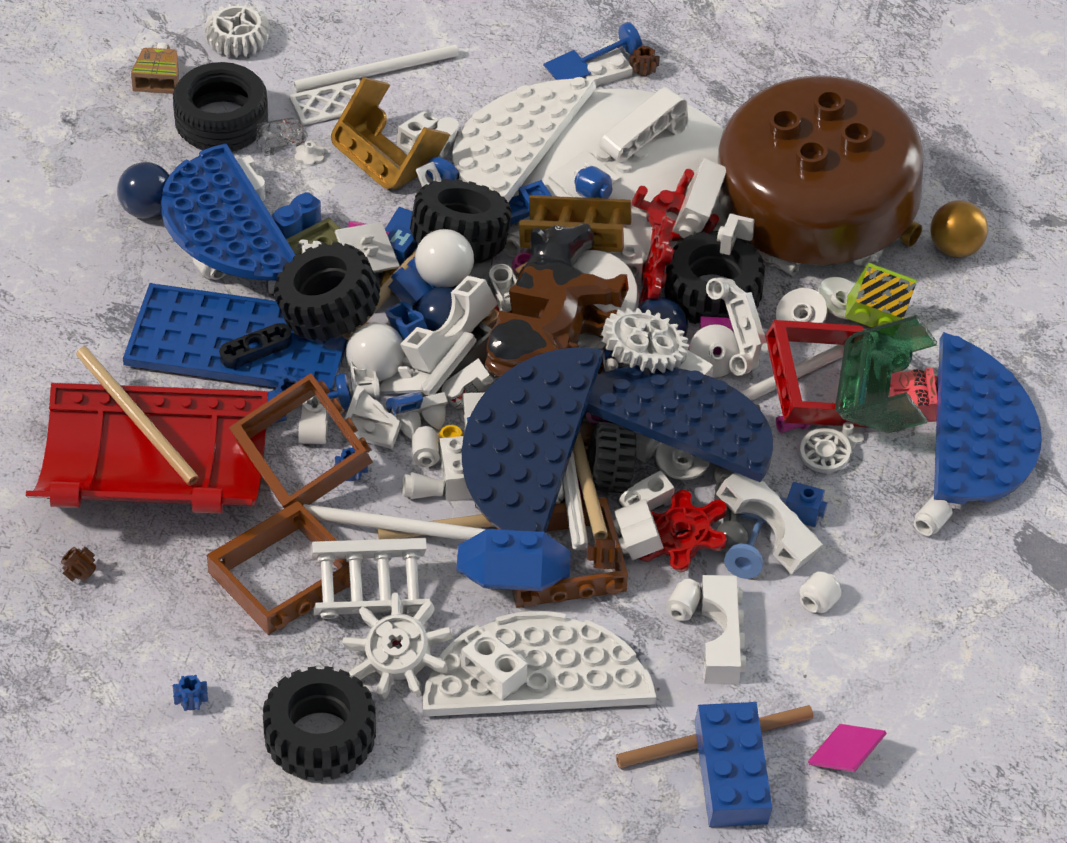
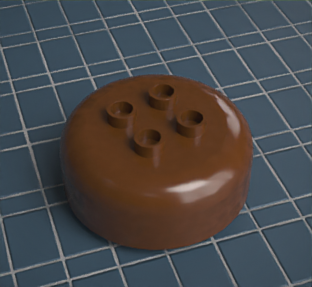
[718,75,924,265]

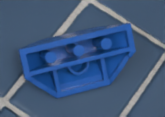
[456,529,571,591]

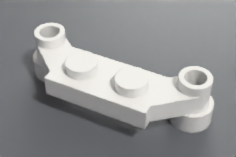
[706,277,767,376]

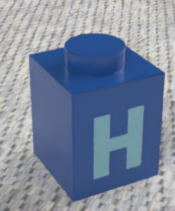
[387,225,418,267]

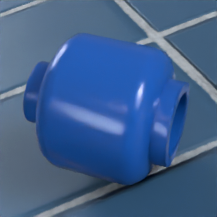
[574,166,613,199]

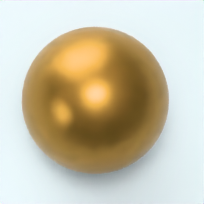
[930,200,988,258]

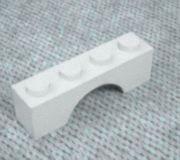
[400,276,498,373]
[716,473,823,574]
[701,575,746,684]

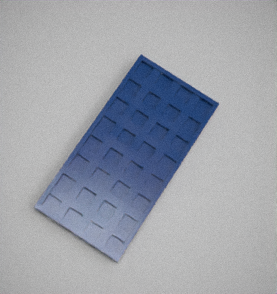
[123,283,348,392]

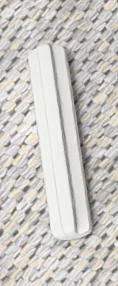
[421,332,476,396]

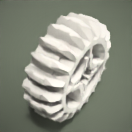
[205,3,270,59]

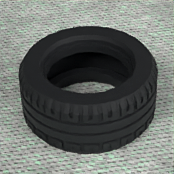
[173,62,268,152]

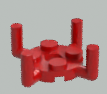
[632,169,719,242]

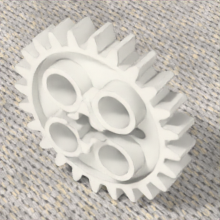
[601,308,689,373]

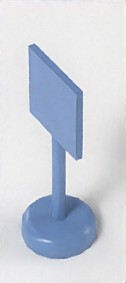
[724,497,787,579]

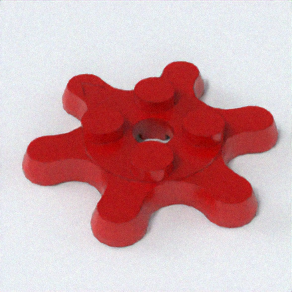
[639,215,674,304]
[639,490,727,573]

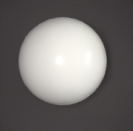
[415,229,474,287]
[346,322,406,382]

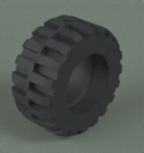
[410,179,512,261]
[664,231,765,324]
[274,242,380,341]
[262,666,376,781]

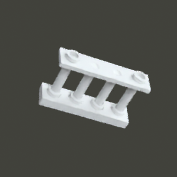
[310,538,430,619]

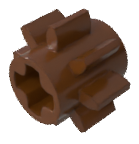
[629,46,660,76]
[587,539,622,569]
[61,546,96,582]

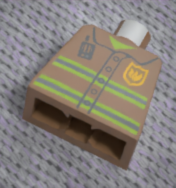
[131,42,179,94]

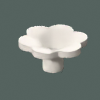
[295,141,325,166]
[832,422,864,450]

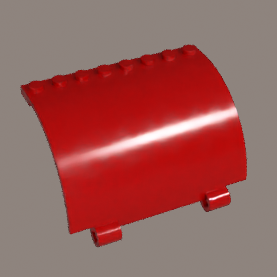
[26,383,269,514]

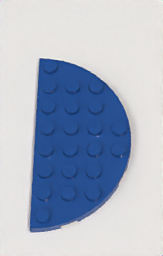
[161,144,295,281]
[934,332,1042,504]

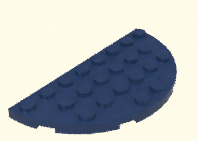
[462,347,604,533]
[585,365,773,482]

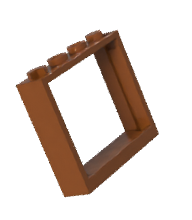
[229,373,373,509]
[497,497,628,608]
[207,501,351,635]

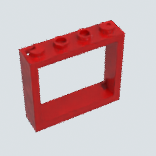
[765,320,884,428]

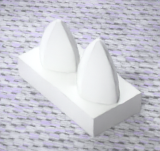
[390,392,448,439]

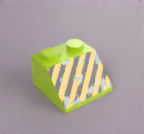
[845,263,917,335]

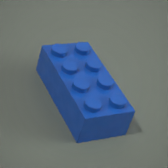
[694,702,773,827]

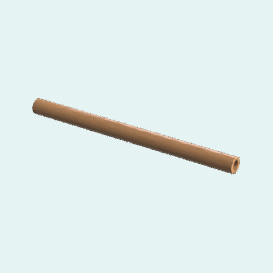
[616,705,813,768]

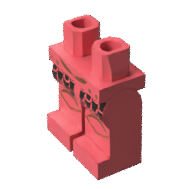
[878,367,938,423]

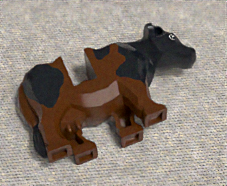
[485,223,629,377]

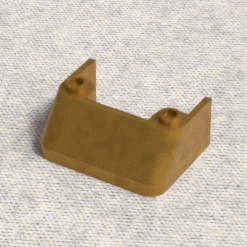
[331,77,451,190]

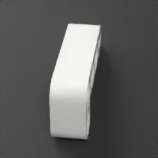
[600,87,689,163]

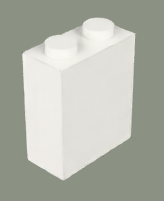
[672,158,726,238]

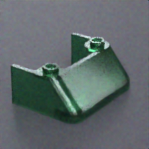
[835,315,937,433]

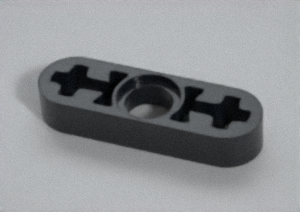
[219,323,292,368]

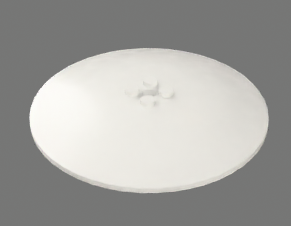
[513,89,727,263]

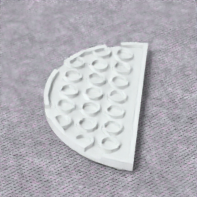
[452,77,596,202]
[423,611,656,717]

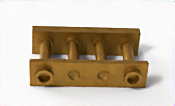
[519,195,632,252]

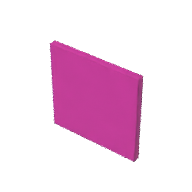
[808,724,887,772]

